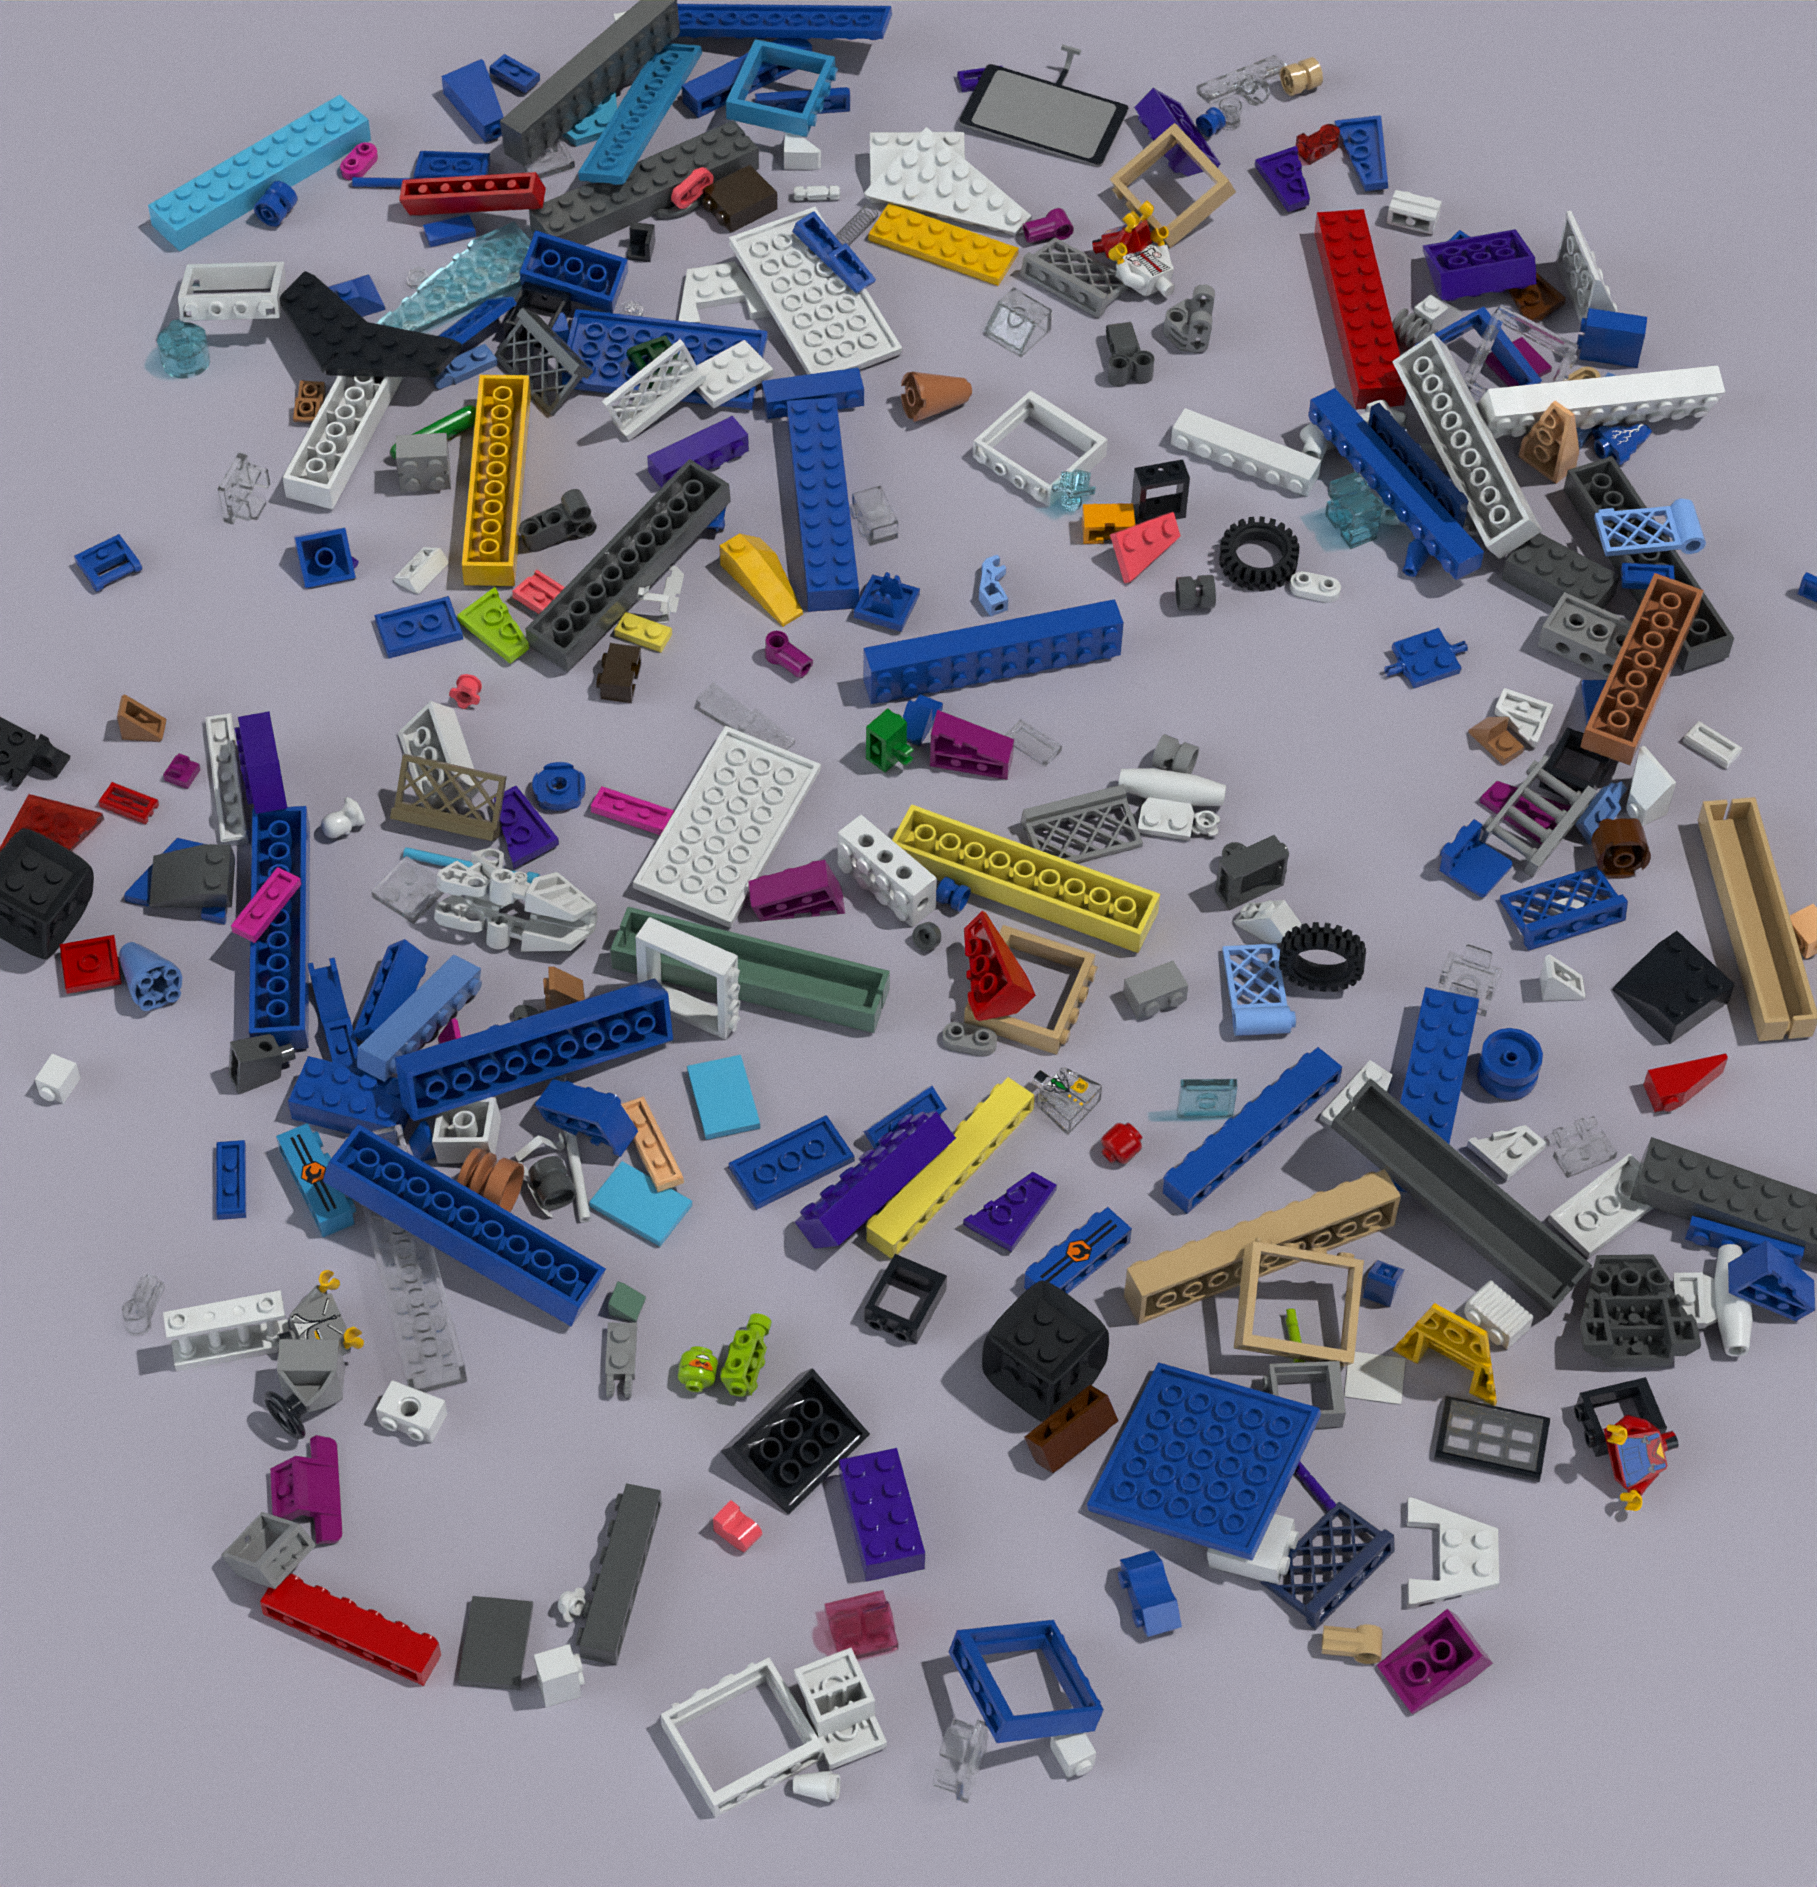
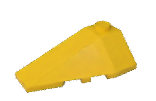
[719,533,803,627]

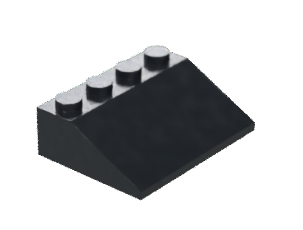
[720,1368,870,1514]

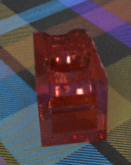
[1295,124,1340,165]

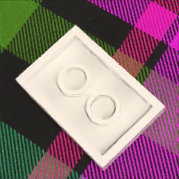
[695,340,774,409]

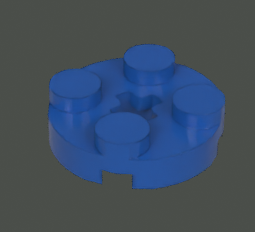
[532,762,586,811]

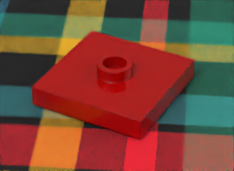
[59,935,122,994]

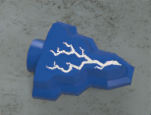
[1592,424,1652,465]

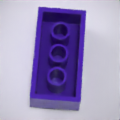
[234,711,288,814]
[839,1448,925,1582]

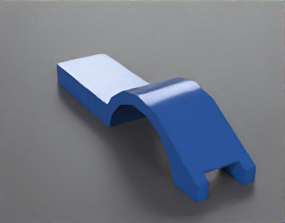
[307,957,359,1069]

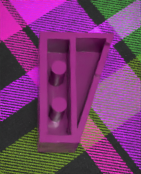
[930,710,1014,780]
[748,859,845,921]

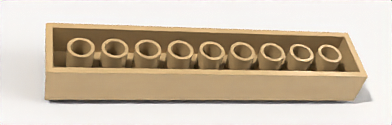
[1124,1169,1401,1324]

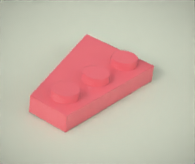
[1110,512,1181,583]

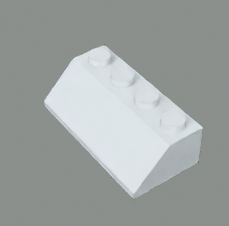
[398,701,479,810]

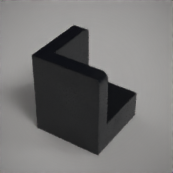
[627,222,656,262]

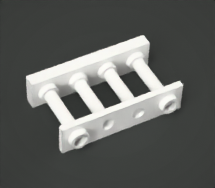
[163,1290,290,1372]

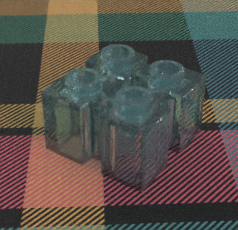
[1325,472,1383,549]

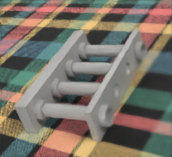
[1480,755,1597,878]

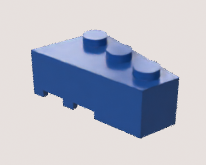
[535,1079,638,1157]
[1728,1240,1815,1321]

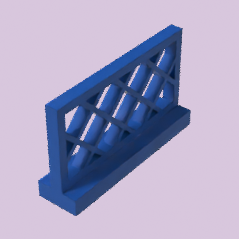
[1500,866,1628,951]

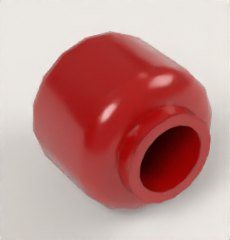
[1101,1122,1143,1164]

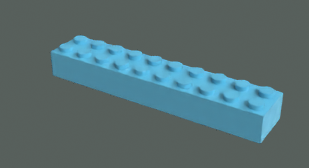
[148,95,371,252]

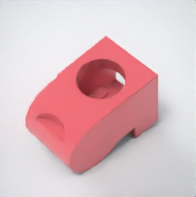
[713,1500,763,1552]

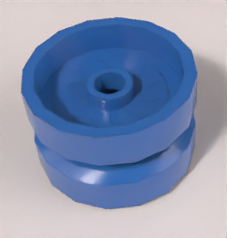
[1477,1028,1543,1100]

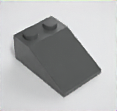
[149,844,236,908]

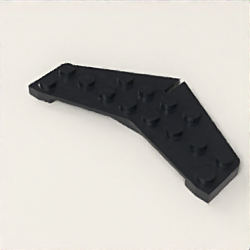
[280,271,462,378]

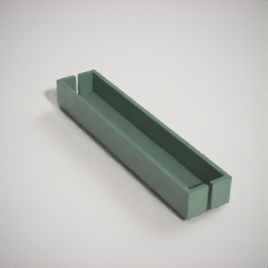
[610,907,890,1033]

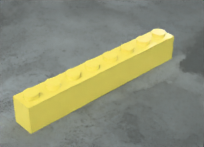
[866,1077,1035,1259]

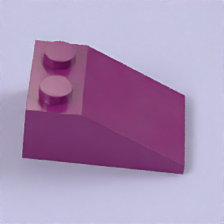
[1377,1608,1493,1714]

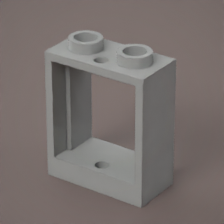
[1263,1361,1346,1428]
[221,1512,316,1589]

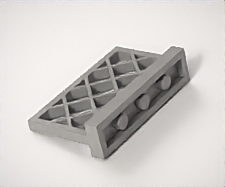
[1020,238,1130,318]
[1021,784,1143,864]

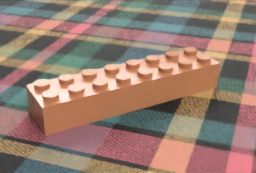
[1580,573,1704,765]

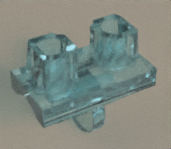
[1051,469,1096,512]

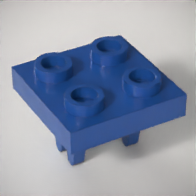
[854,572,920,632]

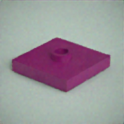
[1483,337,1552,387]

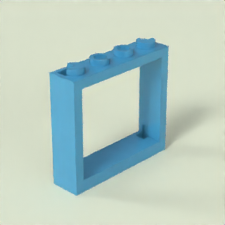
[726,39,838,137]

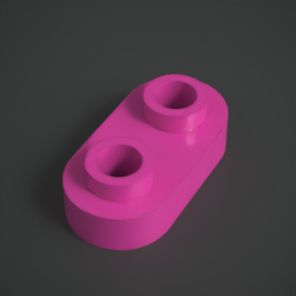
[340,142,378,181]

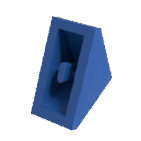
[1363,1260,1405,1307]

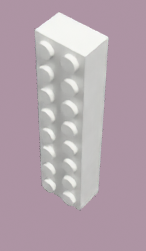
[283,376,403,509]

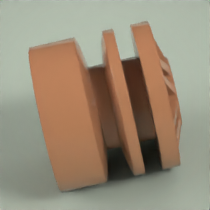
[457,1147,524,1212]

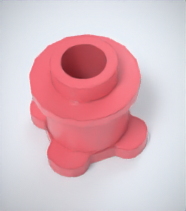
[449,674,482,709]

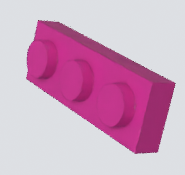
[590,786,675,835]
[231,867,301,943]

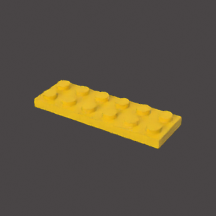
[868,203,1019,286]

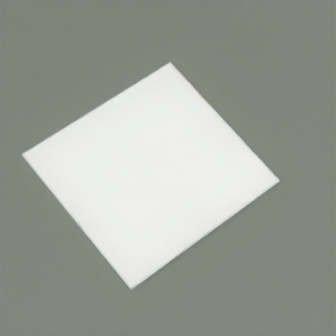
[1344,1352,1405,1405]

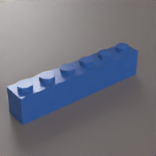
[682,38,813,118]

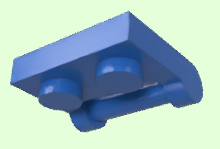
[74,534,142,592]

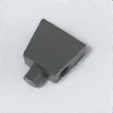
[228,1034,295,1094]

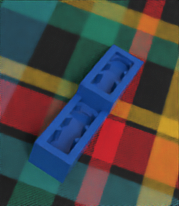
[792,211,876,294]

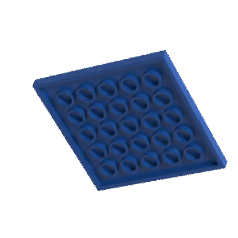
[1087,1362,1321,1561]

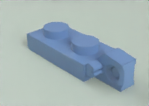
[1575,781,1627,844]

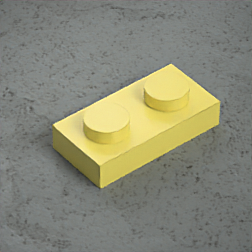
[614,612,672,653]

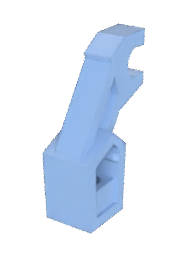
[979,554,1008,616]

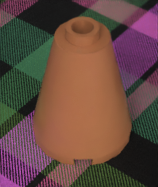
[901,372,972,422]

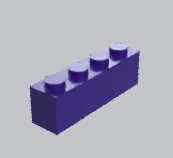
[647,415,749,488]

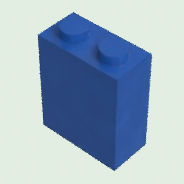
[1576,308,1647,368]

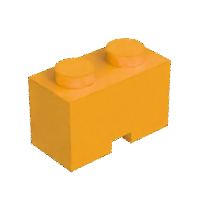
[1082,503,1135,544]

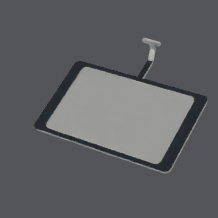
[959,44,1128,167]

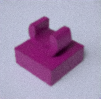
[163,753,201,789]

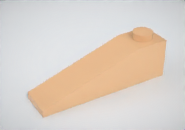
[1519,400,1579,484]

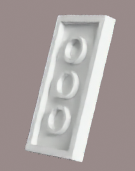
[1548,1153,1653,1258]

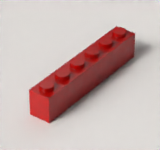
[399,172,546,216]
[260,1573,441,1686]

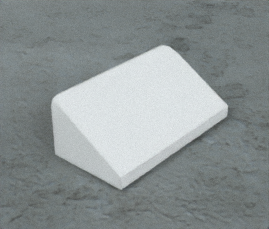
[393,547,448,594]

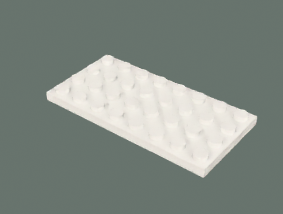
[729,207,902,374]
[633,726,821,928]

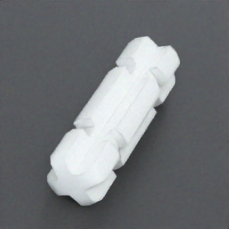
[793,185,840,201]

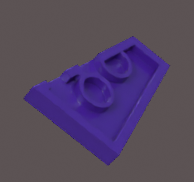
[1255,146,1310,212]
[494,786,559,869]
[963,1172,1057,1252]

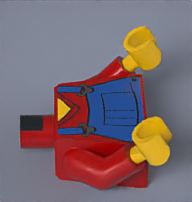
[1092,200,1154,258]
[1603,1415,1679,1511]

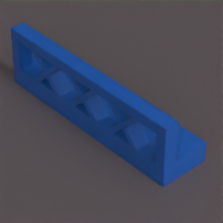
[755,87,850,114]

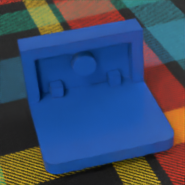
[1439,819,1512,897]

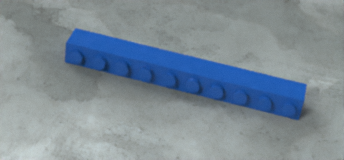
[1308,388,1484,580]

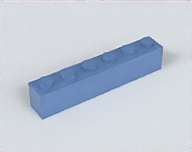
[357,955,482,1082]

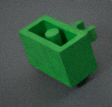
[866,708,914,773]

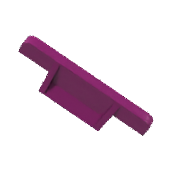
[270,1435,343,1544]

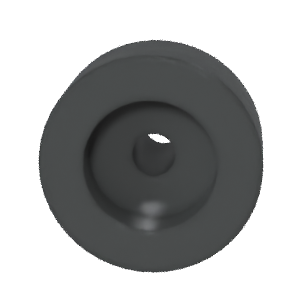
[912,922,942,951]

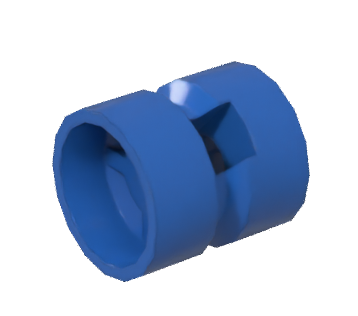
[254,181,298,227]

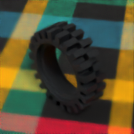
[1219,516,1300,591]
[1279,922,1366,992]

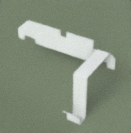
[637,566,684,624]
[514,1133,566,1218]

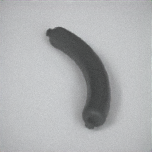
[654,194,704,218]

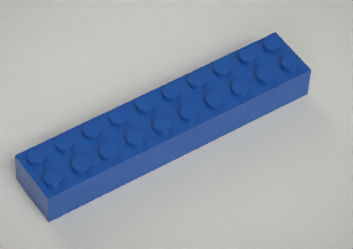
[787,398,859,612]
[863,599,1124,704]
[249,806,310,1049]
[395,978,673,1121]
[323,1124,606,1327]

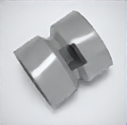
[1152,734,1199,774]

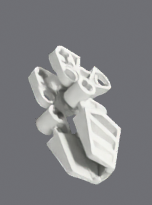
[434,848,598,952]

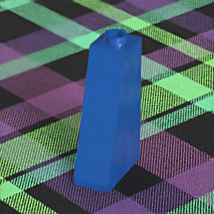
[441,59,504,143]

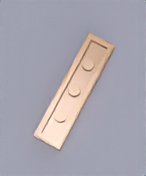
[621,1096,684,1192]

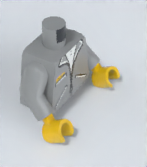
[277,1270,364,1356]

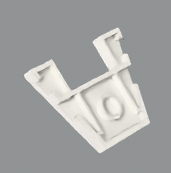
[679,262,772,323]
[1407,1497,1499,1609]

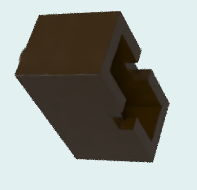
[596,643,642,703]

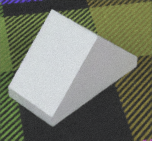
[784,132,821,170]
[1540,954,1586,1001]

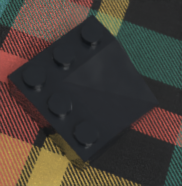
[1613,930,1735,1044]

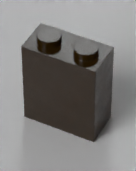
[702,165,778,233]

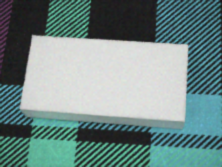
[1683,721,1742,769]

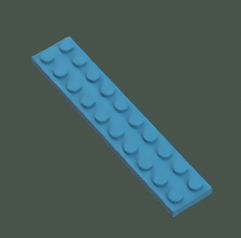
[578,43,702,185]

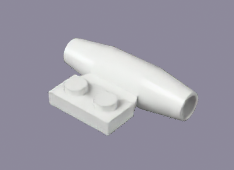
[1119,768,1226,841]
[1673,1244,1753,1357]

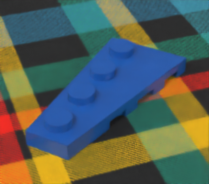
[1334,115,1389,191]

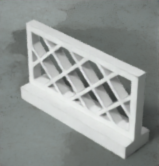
[602,340,706,441]

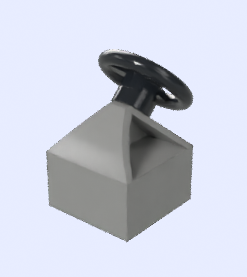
[264,1339,345,1440]

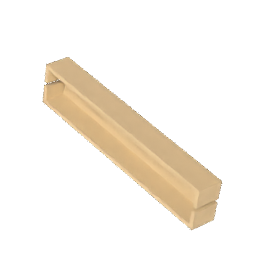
[1697,797,1817,1041]

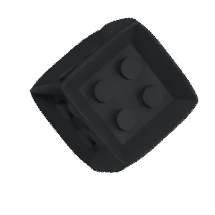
[0,828,94,960]
[982,1280,1109,1422]

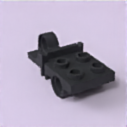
[0,717,71,787]

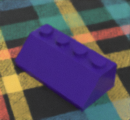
[1134,88,1221,176]

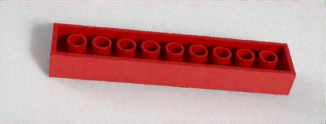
[1314,209,1407,409]

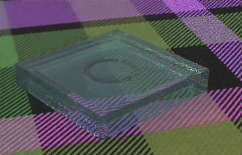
[1177,1079,1238,1118]

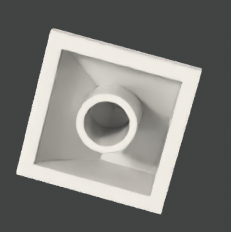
[1626,746,1676,827]

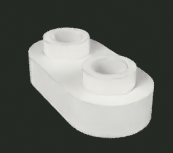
[1290,571,1341,603]

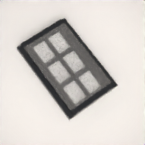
[1434,1396,1550,1482]

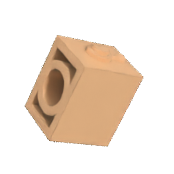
[1790,903,1817,959]

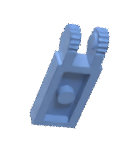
[429,344,498,389]

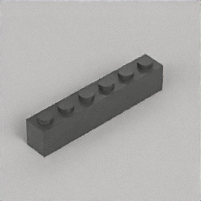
[576,1483,662,1665]

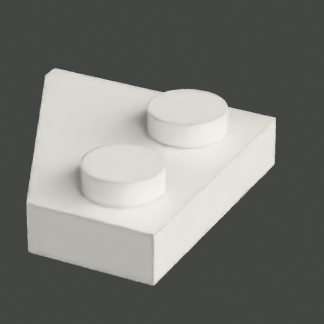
[1494,688,1553,748]
[1467,1125,1546,1181]

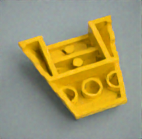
[1392,1303,1497,1406]

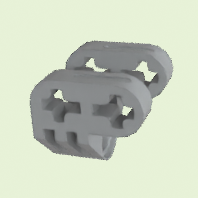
[1163,284,1215,353]

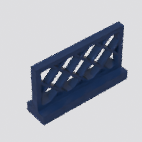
[1260,1501,1395,1630]

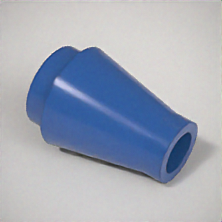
[1402,538,1431,577]

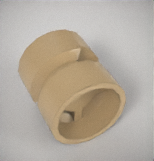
[1280,57,1323,96]

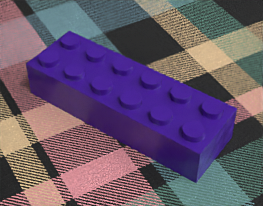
[795,1111,956,1249]

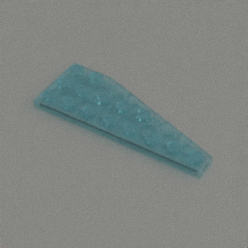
[376,222,531,332]

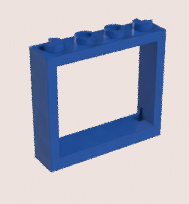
[1415,306,1542,386]
[948,1620,1104,1743]

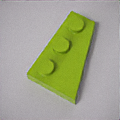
[457,587,529,664]

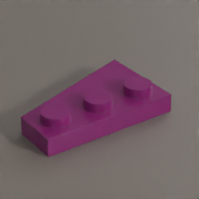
[1480,781,1571,845]

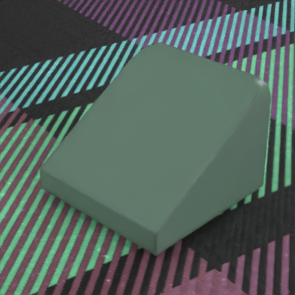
[608,1281,646,1322]

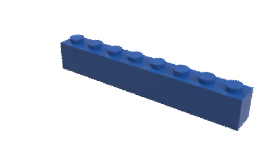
[1162,1047,1343,1214]

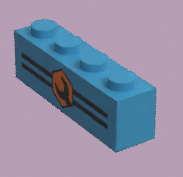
[276,1123,356,1238]

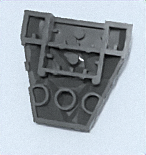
[1579,1254,1701,1367]

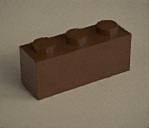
[1024,1385,1119,1473]

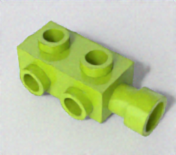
[720,1313,772,1397]

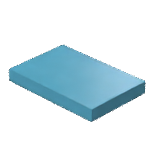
[687,1055,760,1140]
[589,1161,692,1247]

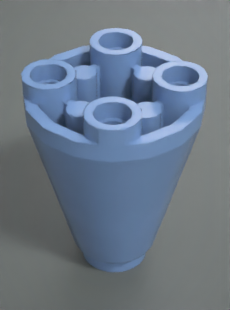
[119,942,183,1011]

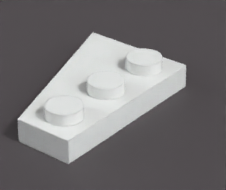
[1320,1060,1392,1127]

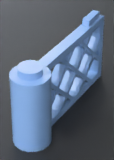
[1594,498,1706,557]
[1222,943,1296,1036]

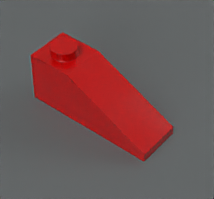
[1643,1053,1728,1112]

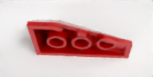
[964,911,1036,1021]

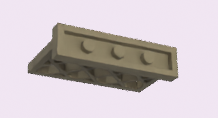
[390,754,507,841]

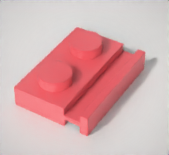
[512,570,565,614]

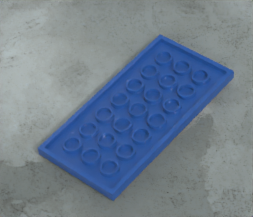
[562,309,768,410]

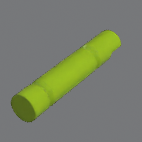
[1286,1308,1306,1363]

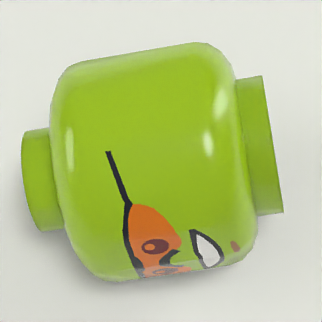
[677,1346,718,1392]

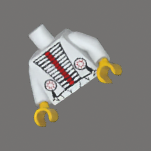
[1108,226,1175,297]

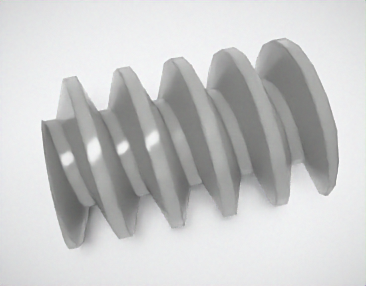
[1392,308,1438,348]

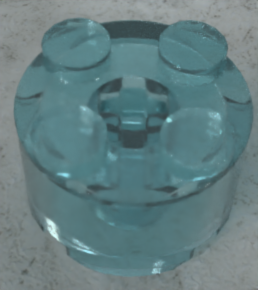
[157,319,210,379]

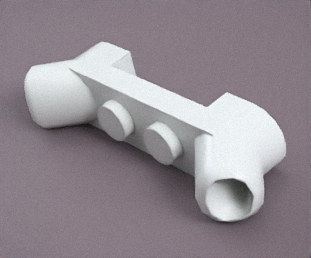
[1300,400,1407,462]

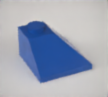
[327,274,386,317]
[293,527,356,588]

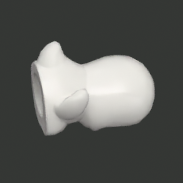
[321,797,365,838]

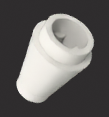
[793,1771,840,1802]

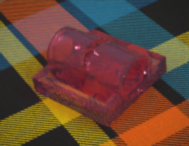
[824,1590,899,1659]

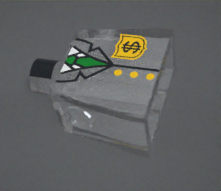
[1032,1067,1102,1135]

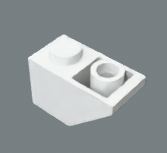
[1234,900,1301,944]

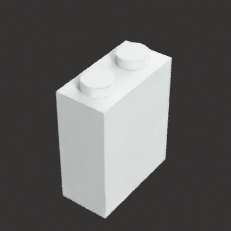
[1207,1514,1299,1584]

